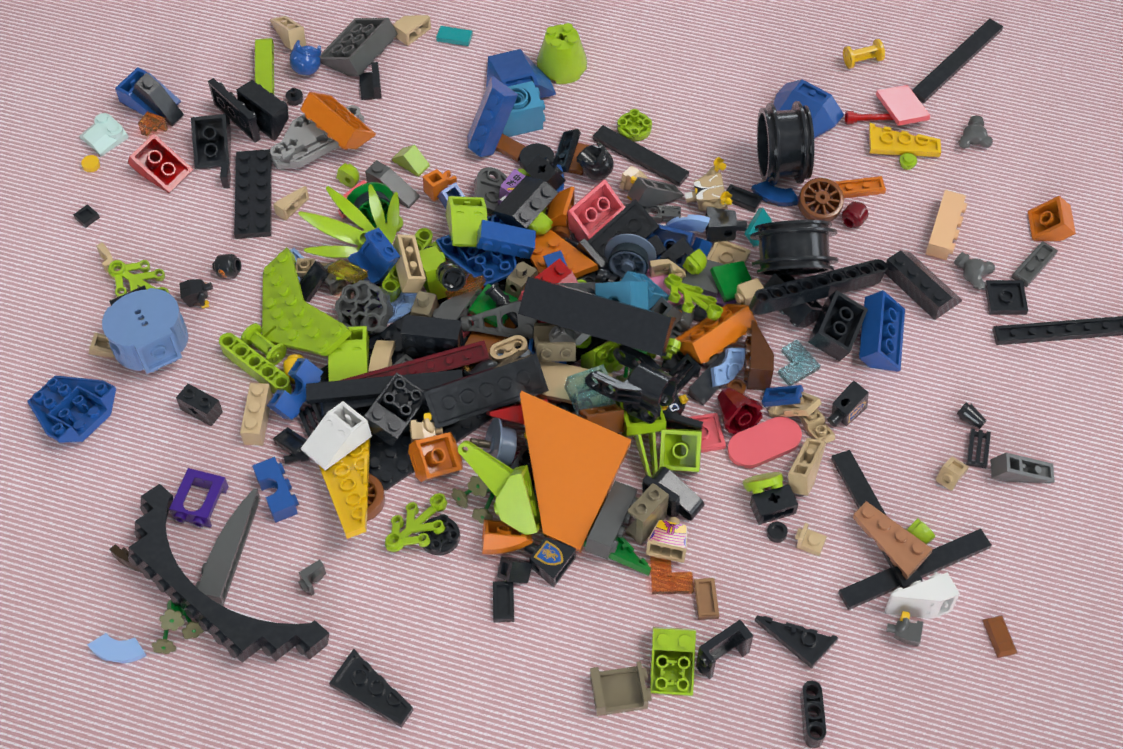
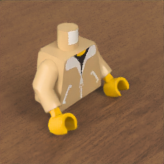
[685,157,732,211]

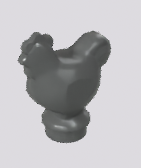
[958,115,993,149]
[954,252,995,290]

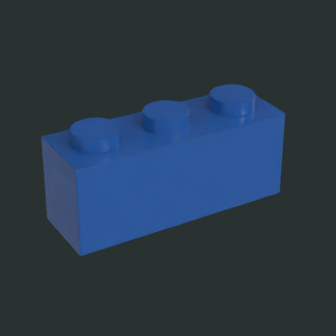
[476,220,536,259]

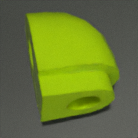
[336,163,360,188]
[527,212,553,235]
[682,249,707,274]
[907,518,935,544]

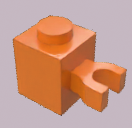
[422,169,457,201]

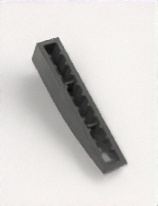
[195,488,261,606]

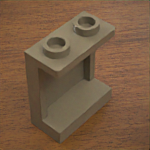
[533,323,576,362]
[626,483,669,545]
[590,661,652,716]

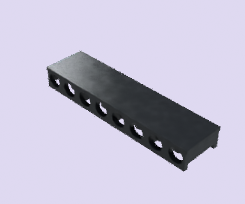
[518,276,676,356]

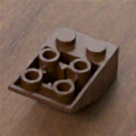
[743,320,774,391]

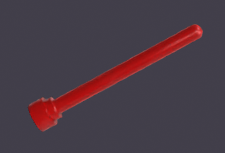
[845,111,893,125]

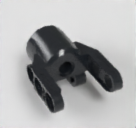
[585,344,678,424]

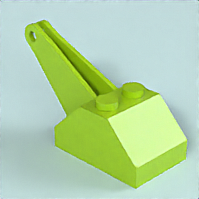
[616,401,666,477]
[458,441,542,535]

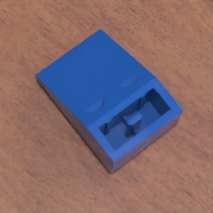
[115,67,181,123]

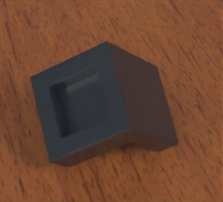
[497,556,532,583]

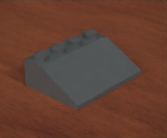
[320,18,398,76]

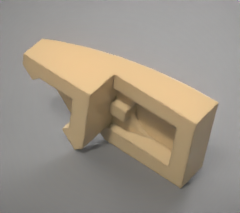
[96,242,117,280]
[649,259,686,278]

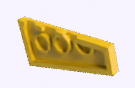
[869,123,941,157]

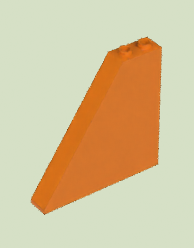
[520,391,631,553]

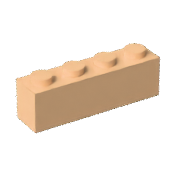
[926,190,968,260]

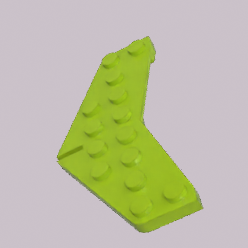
[262,247,352,356]

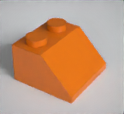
[547,186,575,231]
[1028,196,1076,241]

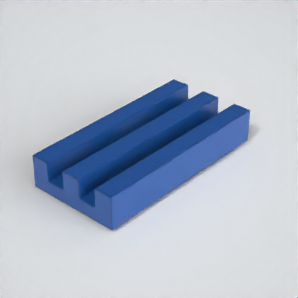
[762,385,804,407]

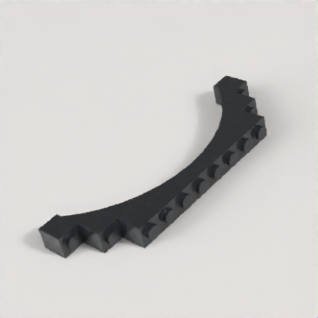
[128,484,330,663]

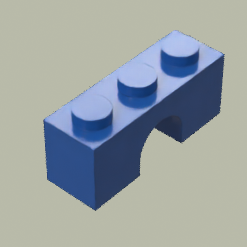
[267,358,323,420]
[252,457,299,523]

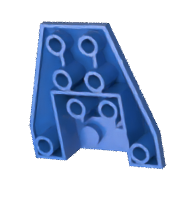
[486,49,556,99]
[773,79,844,138]
[436,214,517,287]
[27,375,116,443]

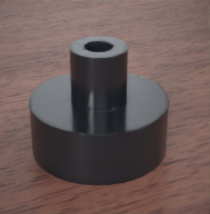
[286,88,304,106]

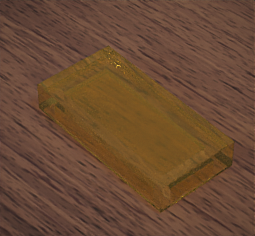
[328,259,368,284]

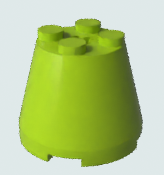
[537,23,587,84]

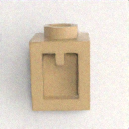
[936,457,969,491]
[795,523,827,556]

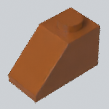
[579,404,624,433]

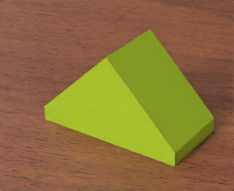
[391,145,430,177]

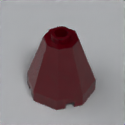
[717,387,763,434]

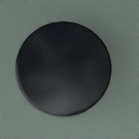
[520,143,555,169]
[419,514,460,556]

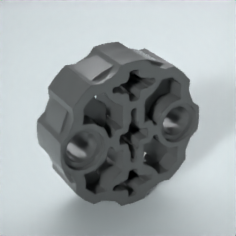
[335,280,393,337]

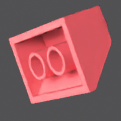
[567,179,625,242]

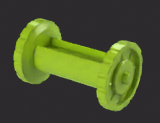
[241,323,287,366]

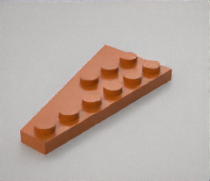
[530,229,598,278]

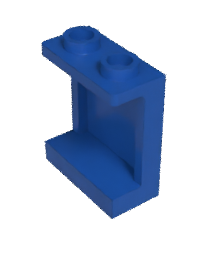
[348,228,401,285]

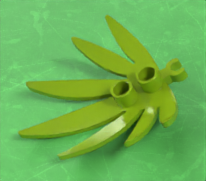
[298,184,399,281]

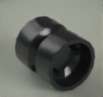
[436,261,466,292]

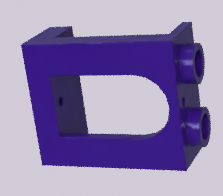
[169,468,229,528]

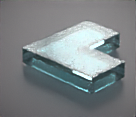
[778,340,821,386]

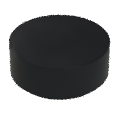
[767,522,788,543]

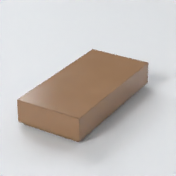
[693,578,719,620]

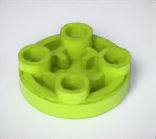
[617,109,652,142]
[743,472,783,494]

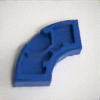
[751,181,798,206]

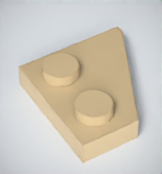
[767,392,822,417]

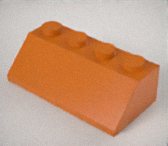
[300,92,376,150]
[675,303,757,364]

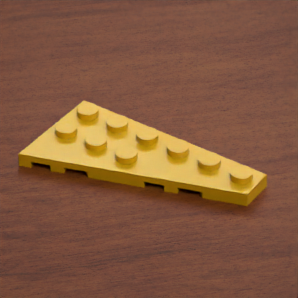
[318,438,370,539]

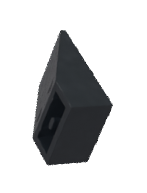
[364,372,426,447]

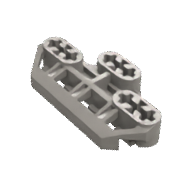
[270,105,365,169]

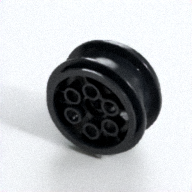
[757,101,815,186]
[750,220,838,276]

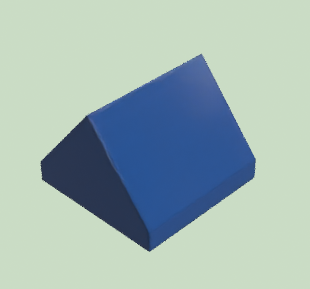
[692,237,713,258]

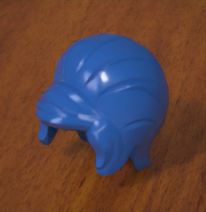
[289,40,321,76]

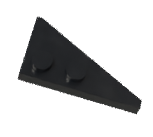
[755,615,838,669]

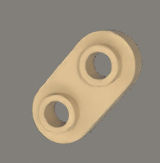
[490,335,528,363]

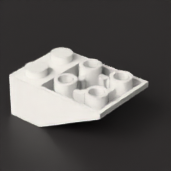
[301,401,372,470]
[884,572,960,619]

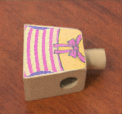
[646,517,687,563]

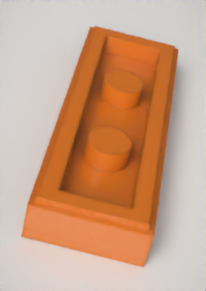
[835,176,886,198]

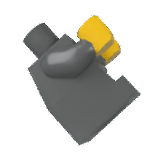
[886,611,924,646]

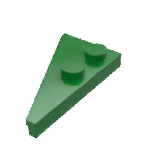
[584,535,652,576]

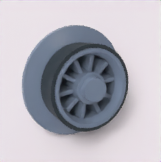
[605,234,656,279]

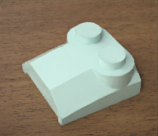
[79,113,129,157]

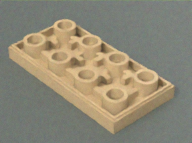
[535,361,613,408]

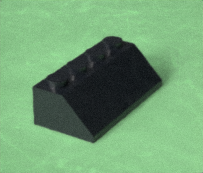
[885,250,962,320]

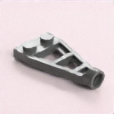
[461,300,538,339]

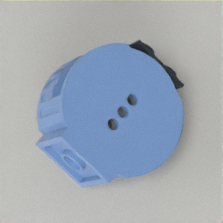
[102,285,188,374]

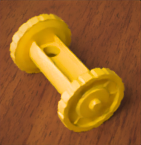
[843,39,885,69]

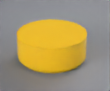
[81,155,100,172]

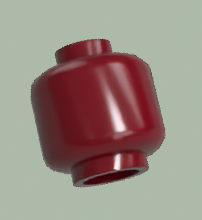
[842,201,869,228]

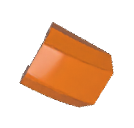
[408,432,463,482]
[482,520,533,554]

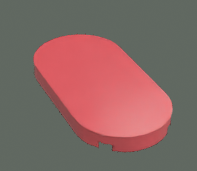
[728,417,802,469]

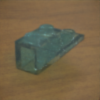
[564,365,616,419]

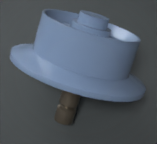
[470,418,517,467]

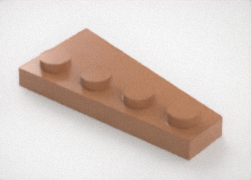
[853,501,933,580]

